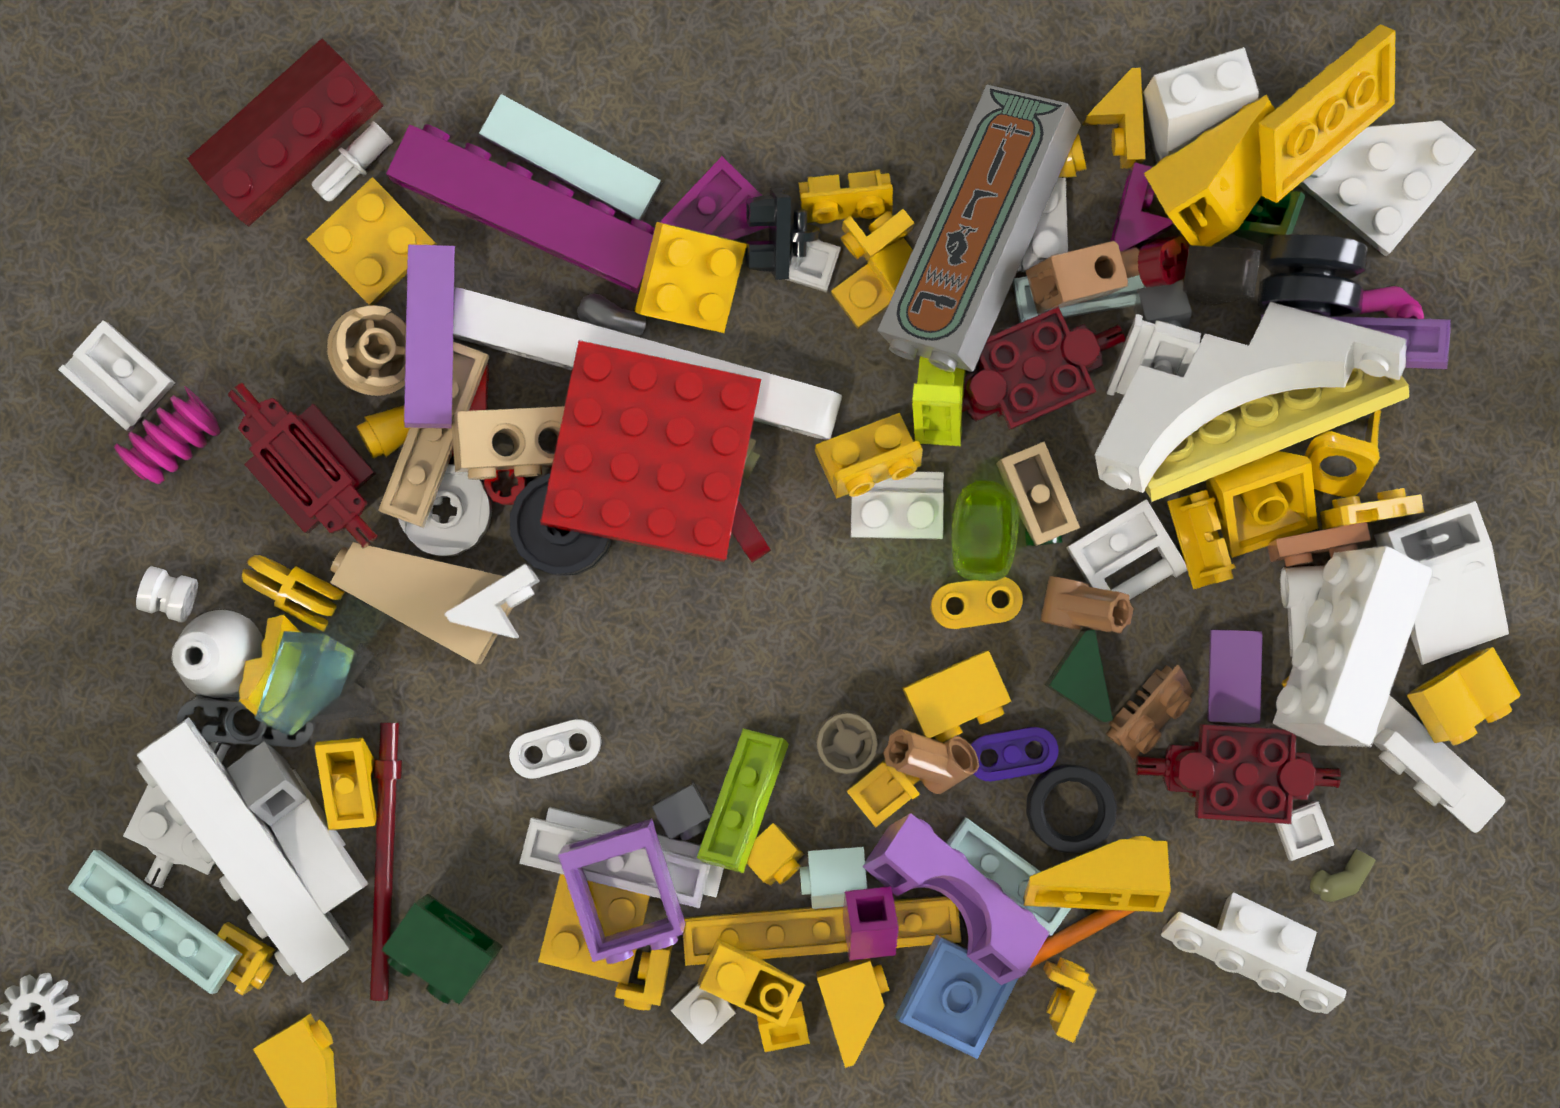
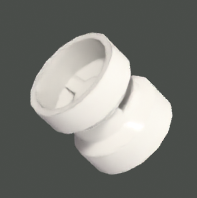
[136,566,198,623]

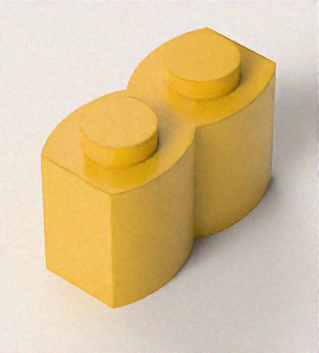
[1407,647,1521,746]

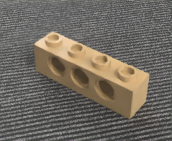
[452,406,565,480]

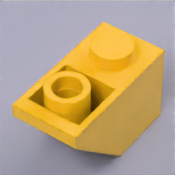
[698,939,805,1028]

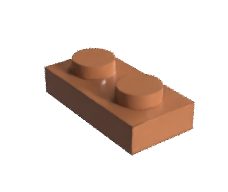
[1268,522,1371,567]

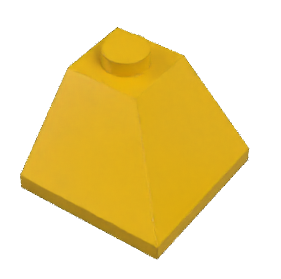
[1206,451,1318,558]

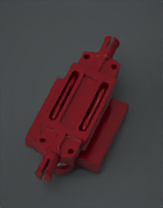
[962,307,1126,430]
[228,383,378,549]
[1135,724,1341,824]

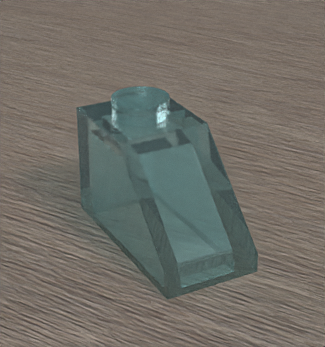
[255,631,355,735]

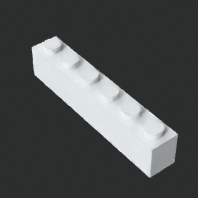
[137,717,350,982]

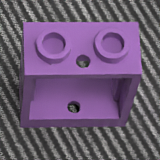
[558,819,686,964]

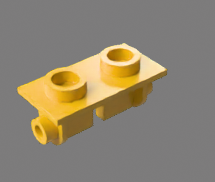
[799,169,893,224]
[1167,490,1236,590]

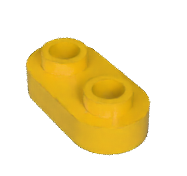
[930,577,1023,629]

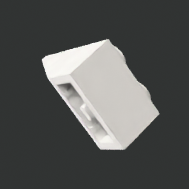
[1374,501,1509,665]

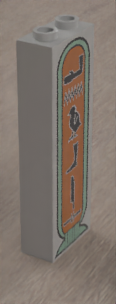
[877,85,1081,372]

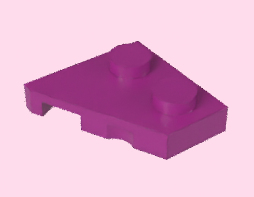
[660,156,769,240]

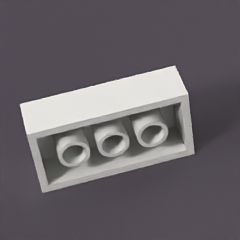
[1273,546,1432,746]

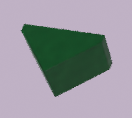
[1232,191,1305,245]
[1045,629,1113,722]

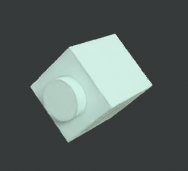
[800,847,867,909]

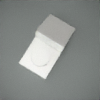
[444,564,540,638]

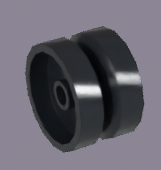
[1257,234,1368,317]
[510,473,613,576]

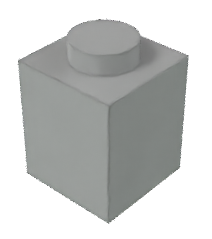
[227,741,308,826]

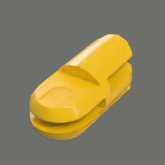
[242,555,345,632]

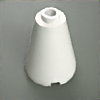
[172,610,263,698]

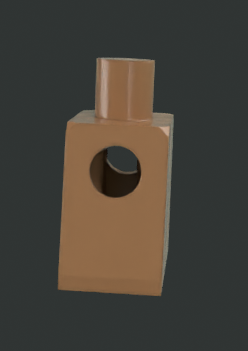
[1026,241,1139,314]

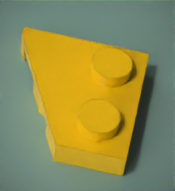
[1320,488,1424,530]

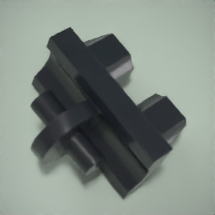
[745,187,820,280]

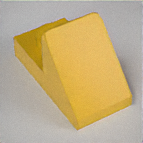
[1083,68,1145,169]
[831,238,913,329]
[315,738,377,830]

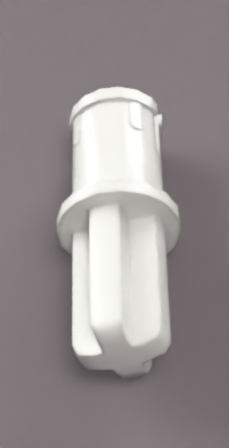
[311,121,394,202]

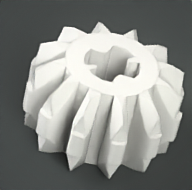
[0,973,81,1054]

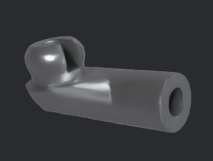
[577,294,646,336]

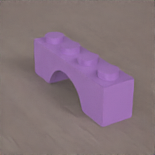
[862,813,1050,985]

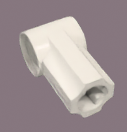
[1280,565,1326,657]

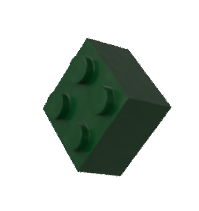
[382,894,503,1005]

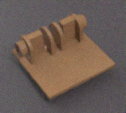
[1106,665,1193,760]

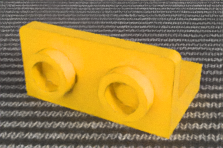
[815,413,923,499]
[1043,957,1096,1043]

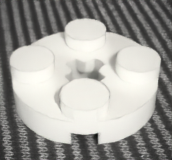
[399,464,492,556]

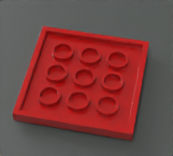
[540,340,761,562]

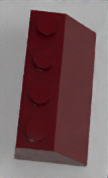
[187,38,383,227]

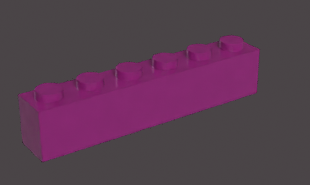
[386,124,655,294]

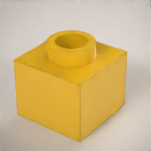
[747,823,804,886]

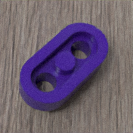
[970,727,1058,781]

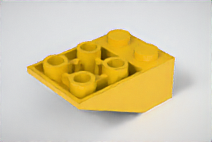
[1144,95,1276,254]

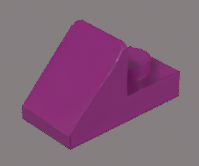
[1110,162,1174,251]

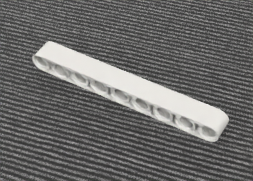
[453,287,842,440]

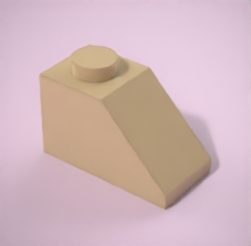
[996,442,1080,546]

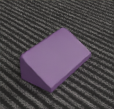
[1208,630,1262,724]

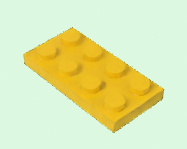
[1259,24,1395,203]

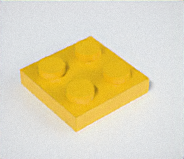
[306,177,437,306]
[634,222,747,333]
[538,874,650,985]

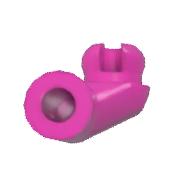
[1359,286,1424,319]

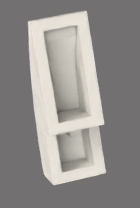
[270,769,368,914]

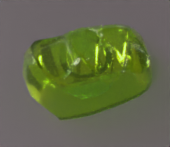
[951,479,1019,581]

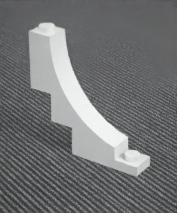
[1095,302,1406,493]

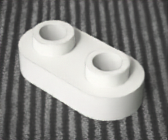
[509,719,602,779]

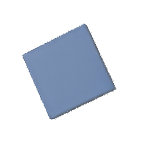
[895,934,1018,1059]

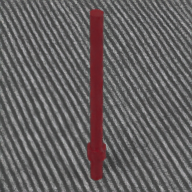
[370,722,402,1001]

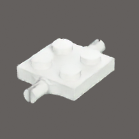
[123,742,231,888]

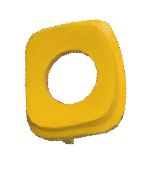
[1304,409,1381,497]

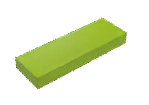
[697,729,789,873]

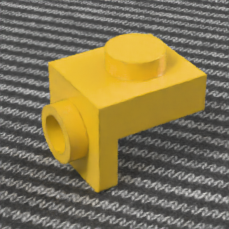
[846,759,920,827]
[217,922,275,996]

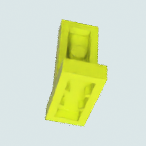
[912,356,966,446]

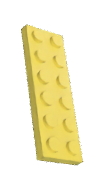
[1145,368,1409,502]

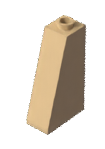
[330,542,512,664]

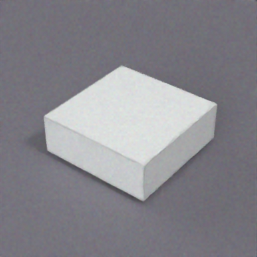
[786,240,841,293]
[1275,801,1334,861]

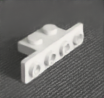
[1372,695,1505,833]
[1161,892,1346,1014]

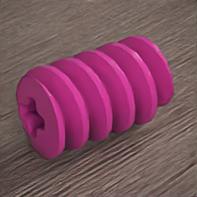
[114,386,221,484]

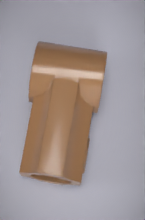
[1040,576,1133,634]
[883,729,979,794]

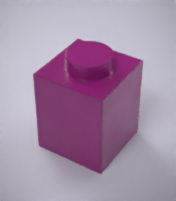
[843,886,899,960]

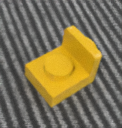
[841,209,915,262]
[615,945,673,1010]

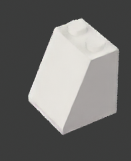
[1142,48,1259,163]

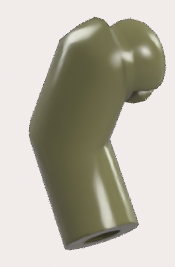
[1310,849,1376,902]

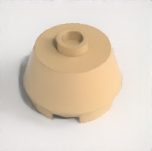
[327,305,406,396]

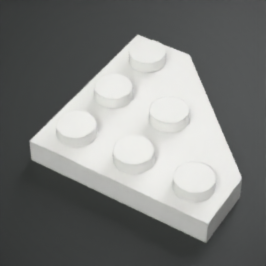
[1299,120,1476,256]

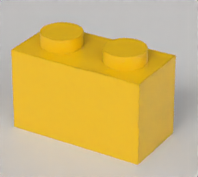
[902,651,1012,742]

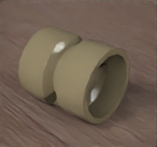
[816,711,878,774]

